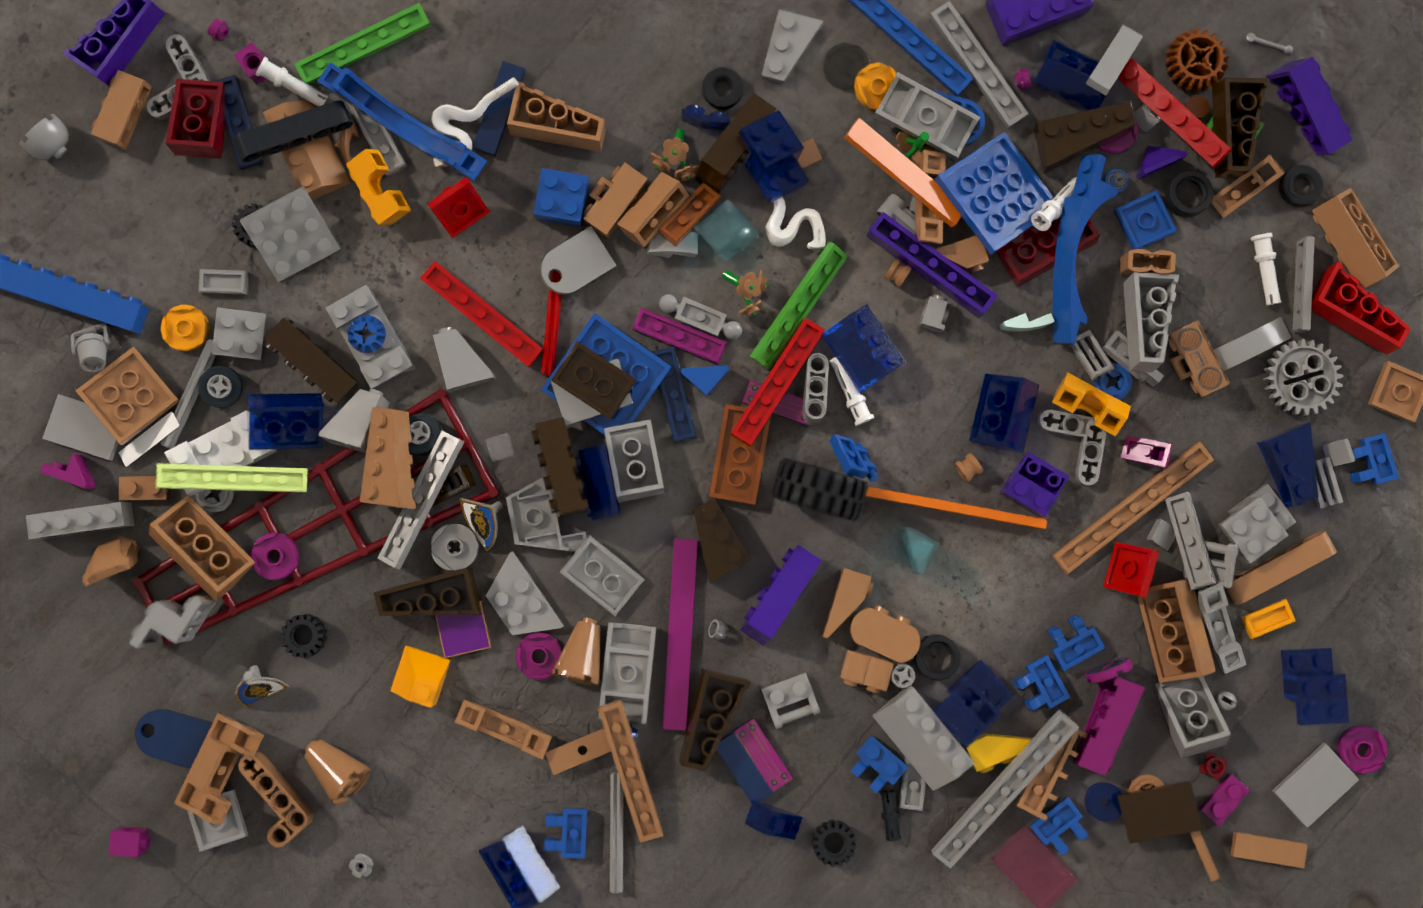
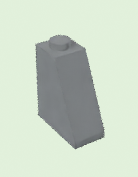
[433,327,496,392]
[318,389,390,453]

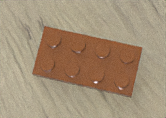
[709,404,771,505]

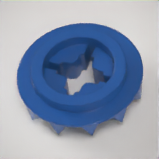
[347,315,386,353]
[1093,363,1132,400]

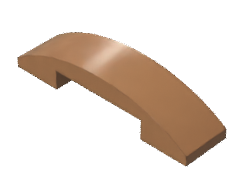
[915,150,946,244]
[455,700,552,759]

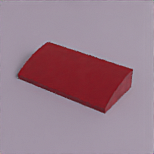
[997,216,1100,288]

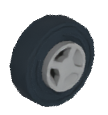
[199,366,243,408]
[408,413,442,456]

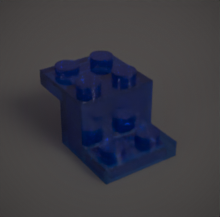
[739,110,809,203]
[1281,648,1349,725]
[932,660,1014,748]

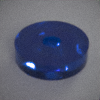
[1084,782,1123,822]

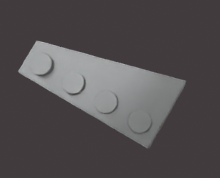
[1123,272,1179,372]

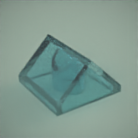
[899,527,940,575]

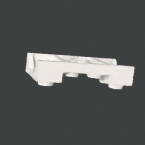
[164,408,277,496]

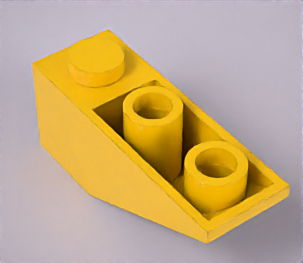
[962,733,1033,773]

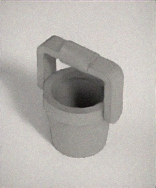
[71,323,112,372]

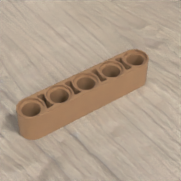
[1225,530,1337,605]

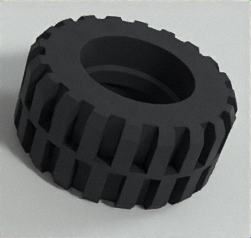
[771,458,868,521]

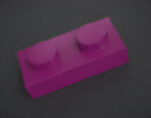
[1199,773,1250,826]

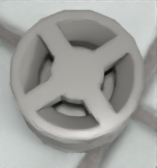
[890,663,915,688]

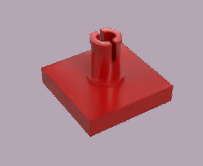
[427,177,490,239]
[1103,542,1159,598]

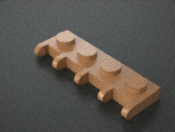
[1015,729,1088,821]

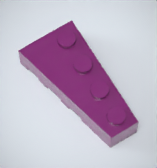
[1073,676,1145,776]

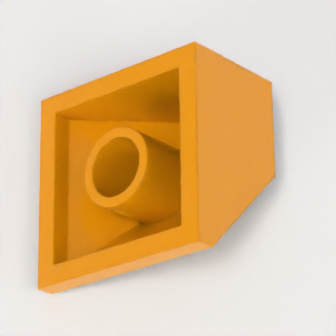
[390,645,451,708]

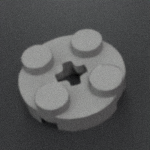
[431,524,480,571]

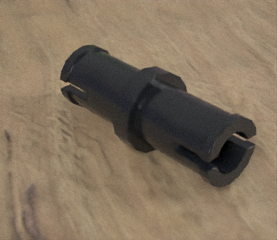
[880,790,901,841]

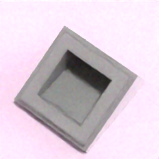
[1134,104,1161,133]
[1322,439,1355,467]
[1146,519,1175,551]

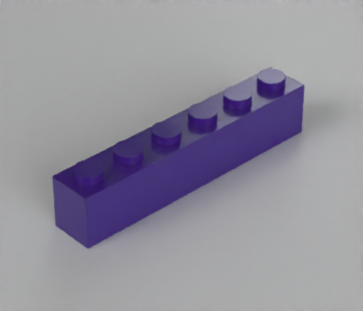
[866,212,998,318]

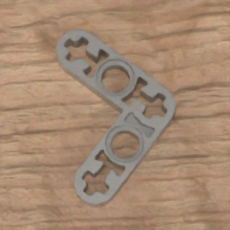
[147,34,210,120]
[1037,410,1107,486]

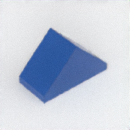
[681,365,729,397]

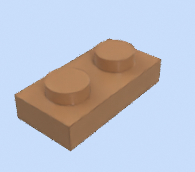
[119,476,170,501]

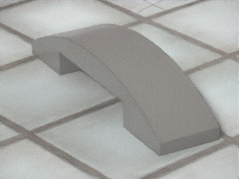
[1214,317,1292,371]
[1198,583,1246,674]

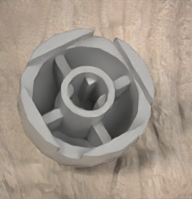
[19,114,69,160]

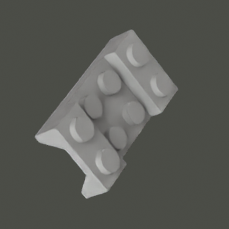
[873,72,980,162]
[325,285,416,390]
[598,622,657,724]

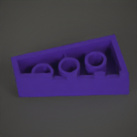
[62,0,165,87]

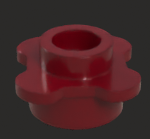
[1199,752,1227,780]

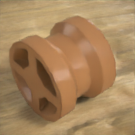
[884,258,912,287]
[954,453,983,483]

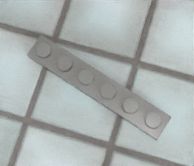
[929,1,1028,129]
[378,431,464,570]

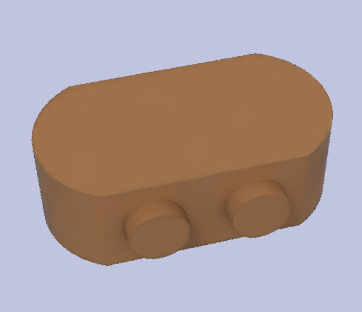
[849,605,920,663]

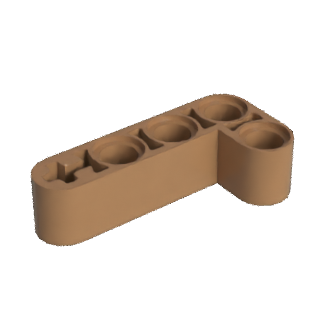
[239,751,314,847]

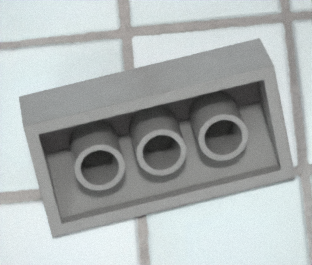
[872,686,974,791]

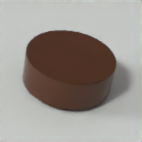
[1184,95,1209,119]

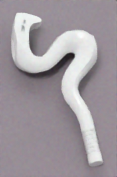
[431,77,519,167]
[750,155,826,250]

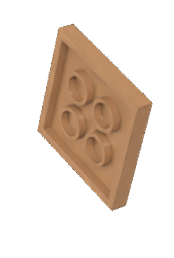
[75,346,179,445]

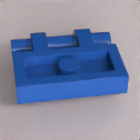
[829,434,879,482]

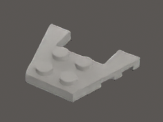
[506,475,587,552]

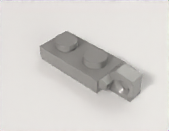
[1102,331,1164,387]

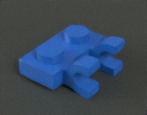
[1349,433,1399,485]
[1047,614,1105,671]
[1012,655,1070,711]
[851,735,908,794]
[1029,796,1088,855]
[544,807,587,859]

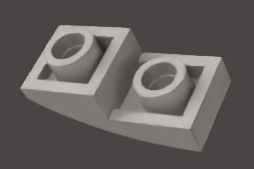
[647,232,698,258]

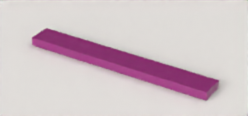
[662,539,698,731]

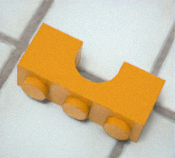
[346,149,411,225]
[1052,373,1131,437]

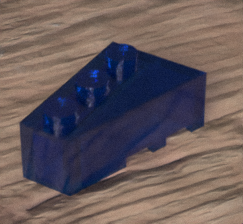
[1257,422,1318,507]

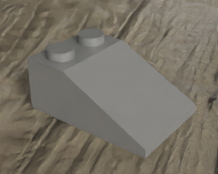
[604,419,665,502]
[1155,676,1231,758]

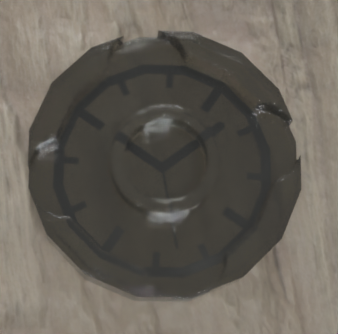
[823,43,869,90]

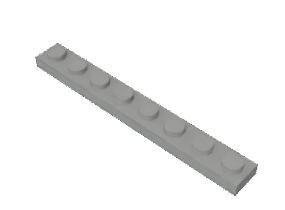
[931,710,1079,869]

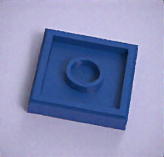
[1113,190,1177,250]

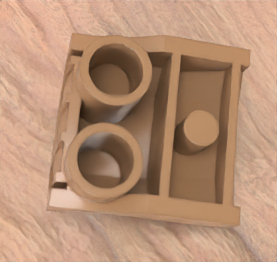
[83,536,140,586]

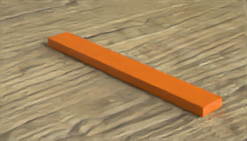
[865,487,1047,529]

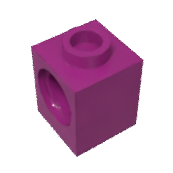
[233,42,268,85]
[108,826,151,857]

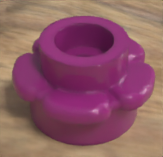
[207,19,229,41]
[1014,68,1032,91]

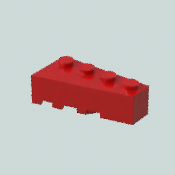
[1311,261,1411,355]

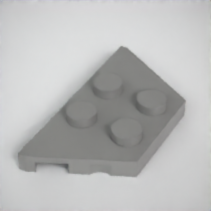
[486,551,565,635]

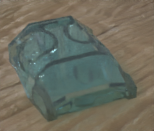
[693,200,759,264]

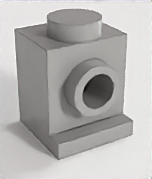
[918,295,949,333]

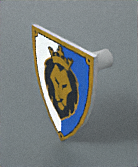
[460,498,503,551]
[235,665,289,707]

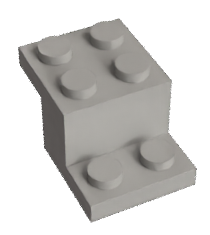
[1218,484,1296,564]
[129,595,218,648]

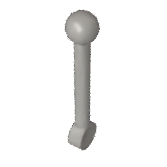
[1245,33,1293,55]

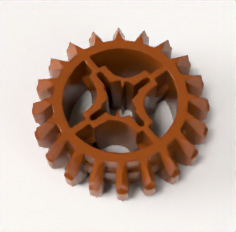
[1164,28,1230,93]

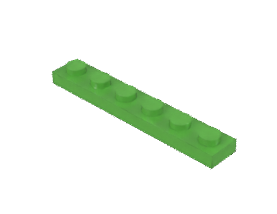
[294,3,431,86]
[750,242,848,371]

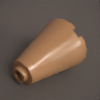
[552,618,601,686]
[304,740,371,806]

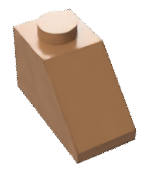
[935,236,989,274]

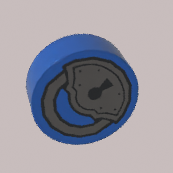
[1103,169,1128,193]

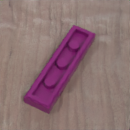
[632,307,727,365]

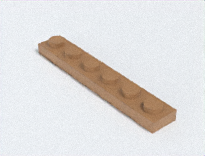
[598,700,663,843]

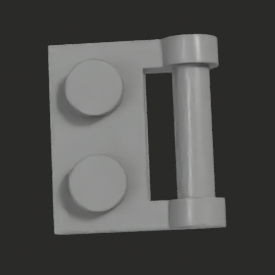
[1183,540,1239,588]
[761,672,821,730]

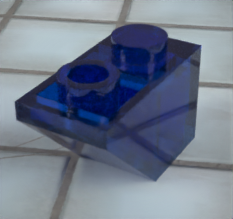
[745,801,803,840]

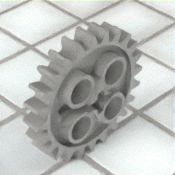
[1263,339,1343,416]

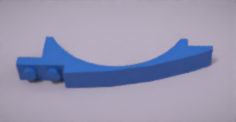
[317,62,487,181]
[1053,154,1118,345]

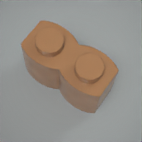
[1120,249,1176,277]
[839,649,894,694]

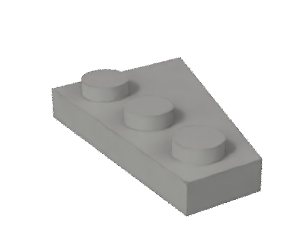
[761,10,823,83]

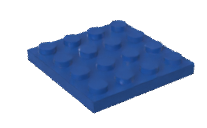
[934,132,1054,255]
[541,313,672,435]

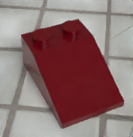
[166,79,225,159]

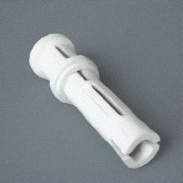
[255,56,328,107]
[1031,177,1077,231]
[1251,233,1282,306]
[829,355,875,426]

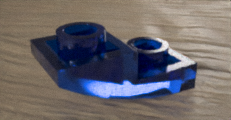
[681,105,730,130]

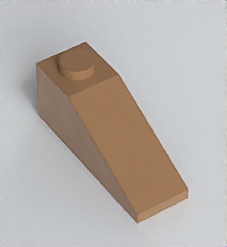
[1211,154,1285,218]
[821,568,874,638]

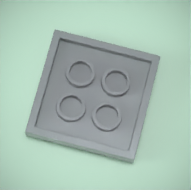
[240,186,341,282]

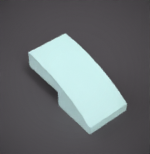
[999,313,1055,332]

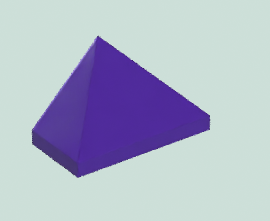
[1136,146,1187,180]

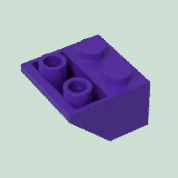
[999,452,1069,518]

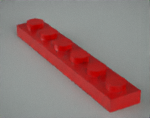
[1117,58,1232,168]
[420,261,543,368]
[731,318,825,447]

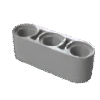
[802,353,829,425]

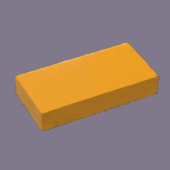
[1241,599,1296,639]

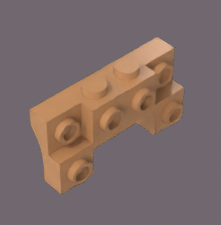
[174,713,264,825]

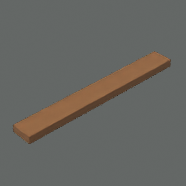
[1051,442,1214,575]

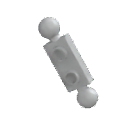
[659,294,742,340]

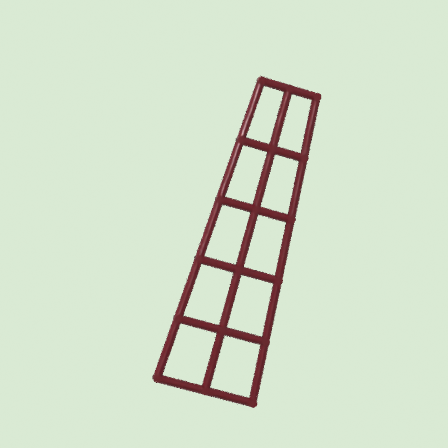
[132,389,499,646]

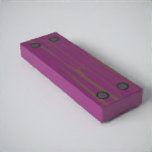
[742,380,815,426]
[734,718,793,792]

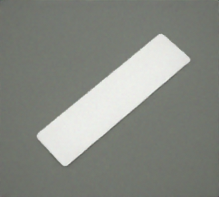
[119,412,179,467]

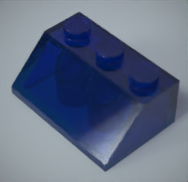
[1034,40,1106,110]
[821,304,906,393]
[969,374,1039,453]
[247,393,324,450]
[575,443,621,521]
[478,825,560,908]

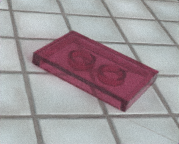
[991,826,1077,908]

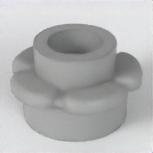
[349,854,373,878]

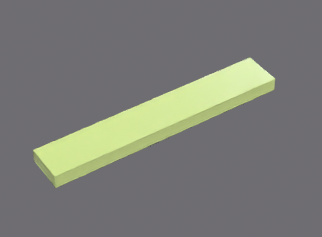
[156,464,308,492]

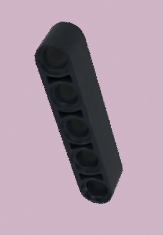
[232,100,353,163]

